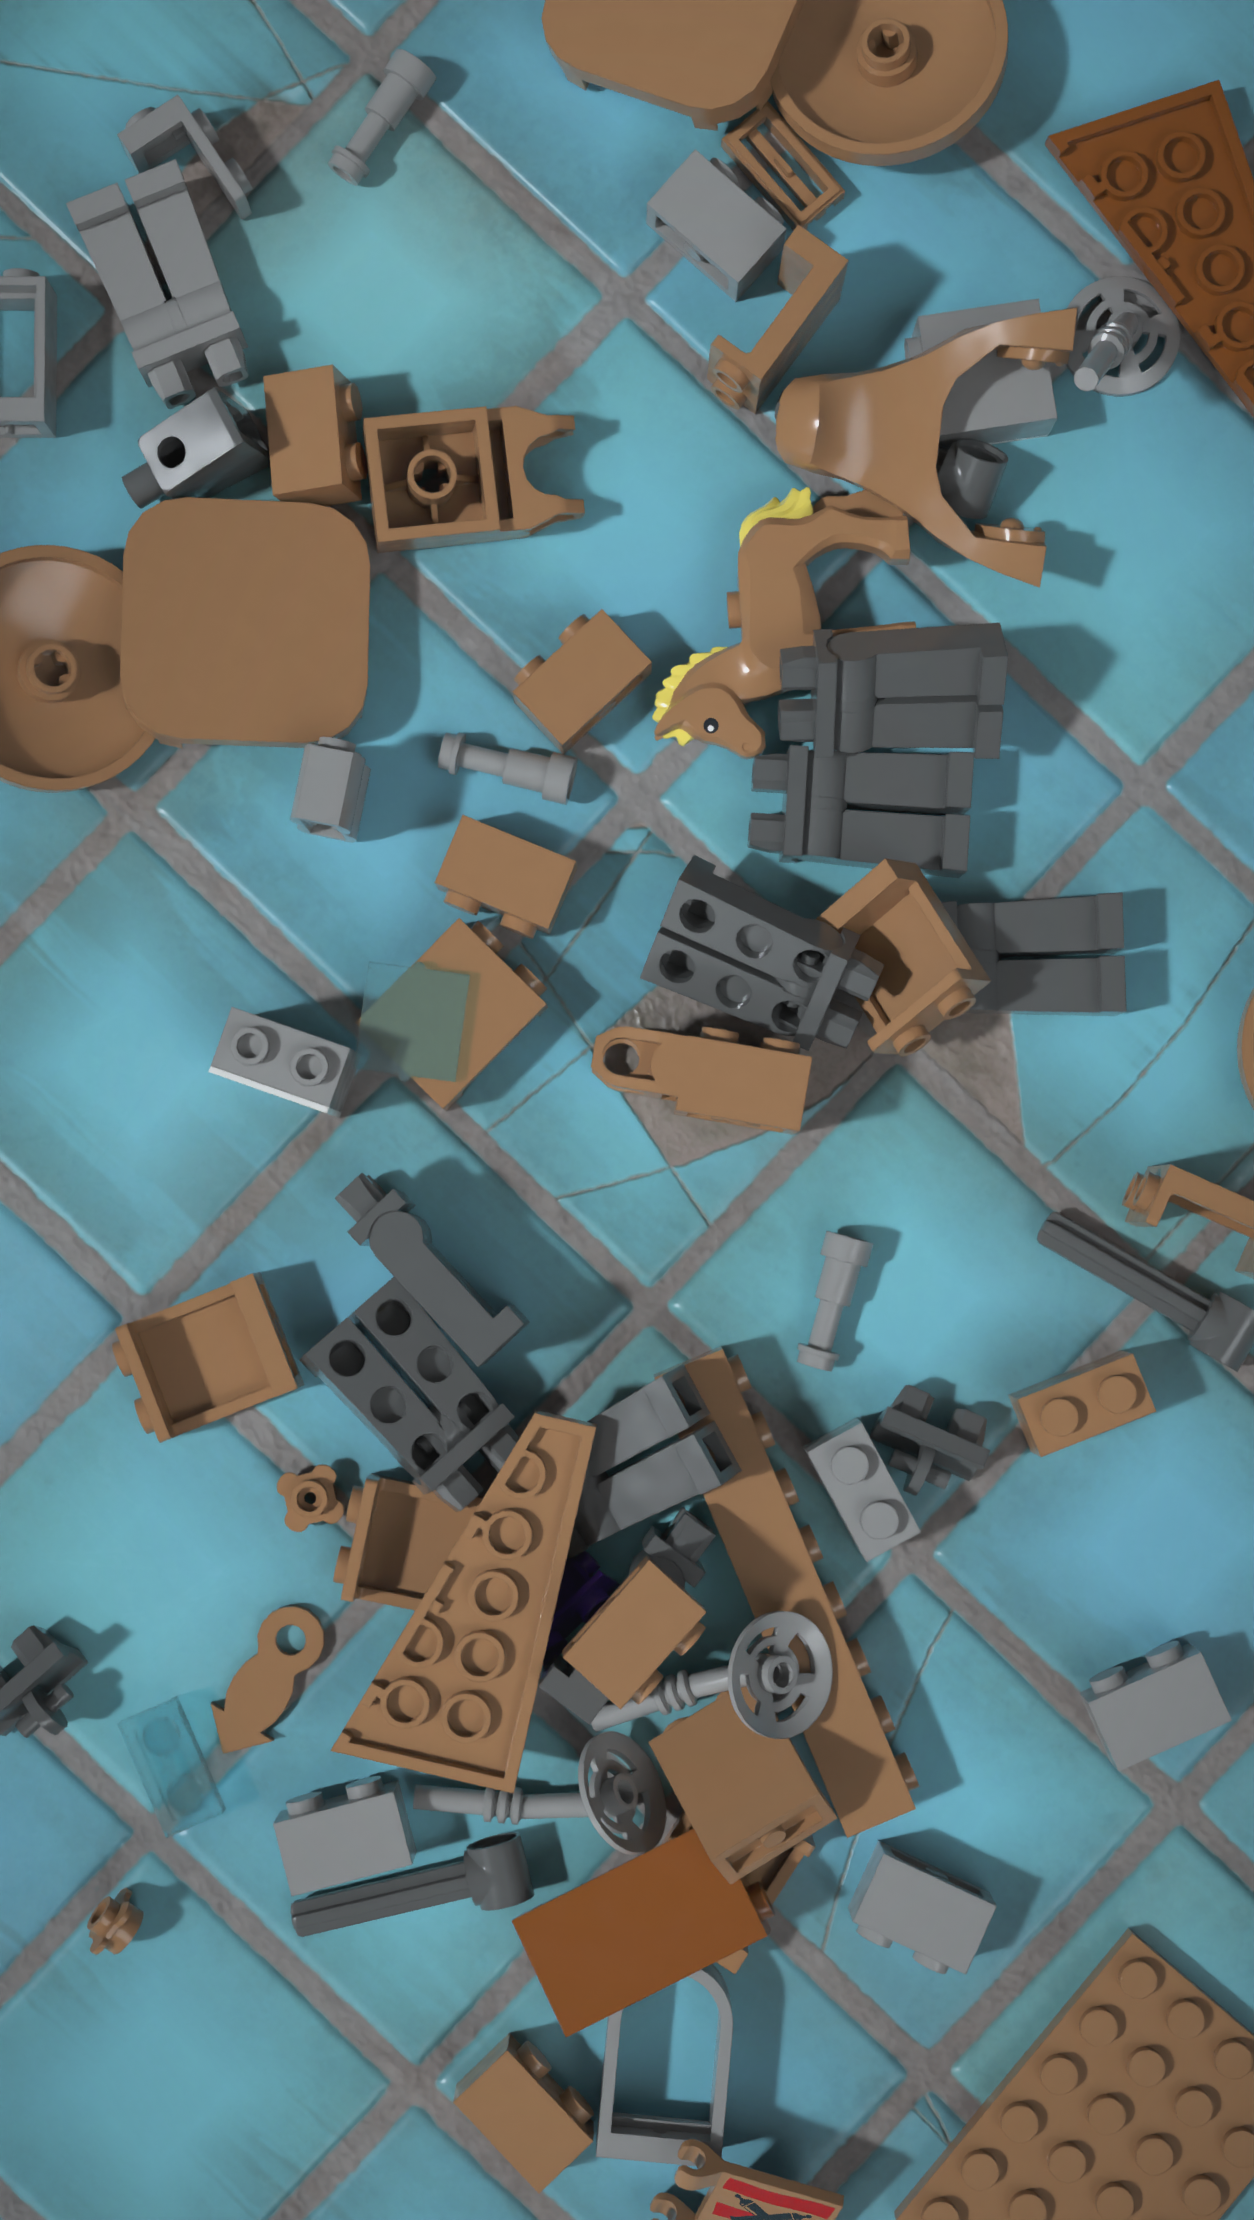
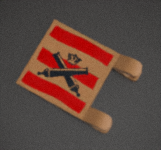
[650,2139,844,2220]

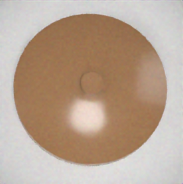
[771,0,1008,166]
[0,545,155,793]

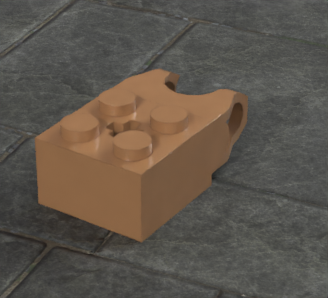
[363,406,585,553]
[591,1026,812,1135]

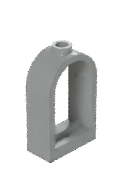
[596,1964,733,2166]

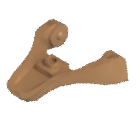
[775,308,1077,588]

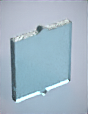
[354,961,470,1082]

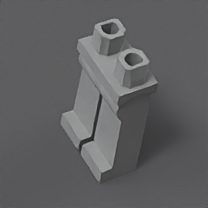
[66,159,249,409]

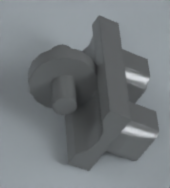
[869,1385,990,1496]
[0,1625,88,1738]

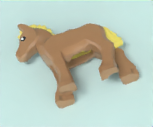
[652,487,916,759]

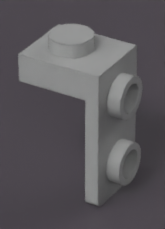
[117,95,253,220]

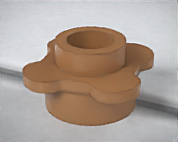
[277,1464,344,1532]
[87,1888,144,1955]

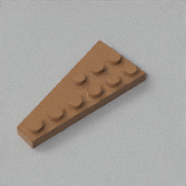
[331,1410,597,1793]

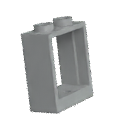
[0,268,57,438]

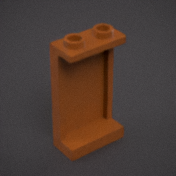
[512,1828,775,2037]

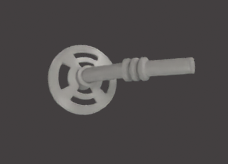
[1066,276,1180,397]
[591,1611,833,1739]
[413,1731,667,1855]

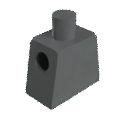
[122,387,270,509]

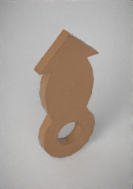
[211,1605,325,1754]

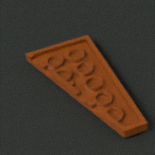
[1045,80,1254,417]

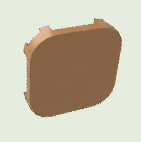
[541,0,805,131]
[120,497,370,749]

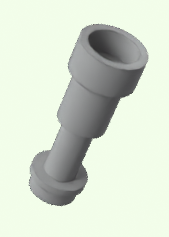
[328,49,437,186]
[438,732,578,805]
[797,1231,873,1372]

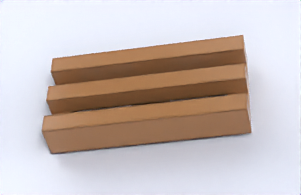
[721,101,845,231]

